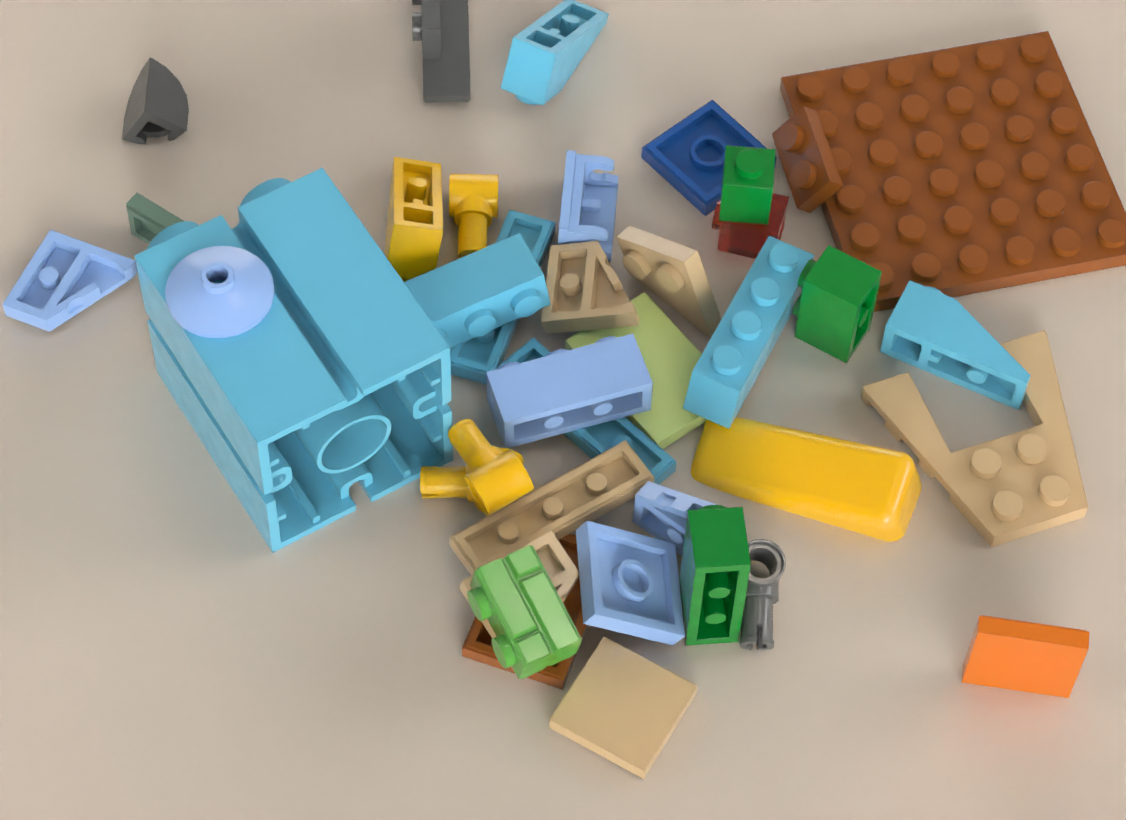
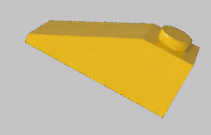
[384,157,443,282]

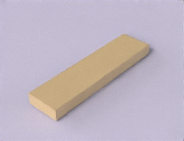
[450,440,655,575]

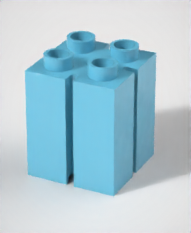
[134,168,453,553]

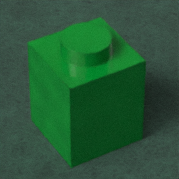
[719,145,775,225]

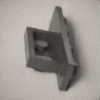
[412,0,471,103]

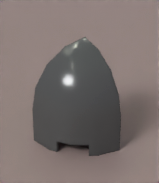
[122,57,189,144]

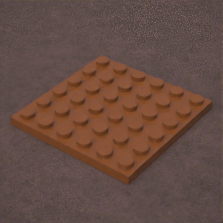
[780,31,1126,312]

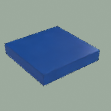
[641,100,777,216]

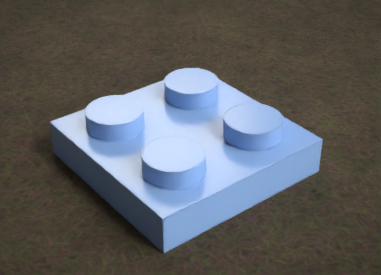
[576,521,685,645]

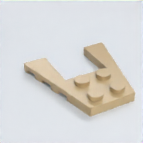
[860,330,1088,547]

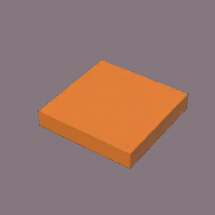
[962,615,1090,698]

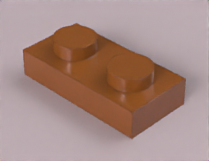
[772,106,843,213]

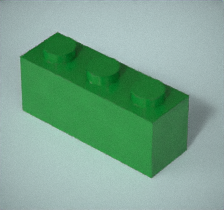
[679,505,751,646]

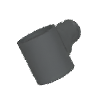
[740,539,786,650]

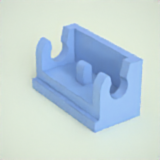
[558,150,619,261]

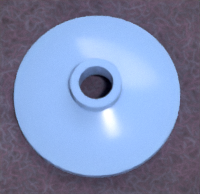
[165,246,274,338]

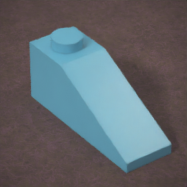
[501,0,609,105]
[880,280,1031,410]

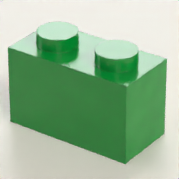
[793,245,882,363]

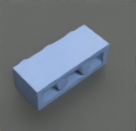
[486,333,653,448]

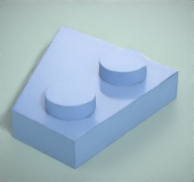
[2,230,137,332]

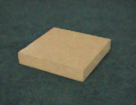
[549,636,698,779]

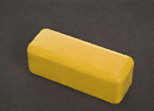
[690,417,922,542]

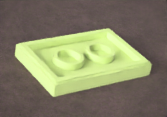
[565,292,707,449]

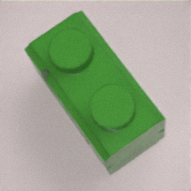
[467,545,582,679]

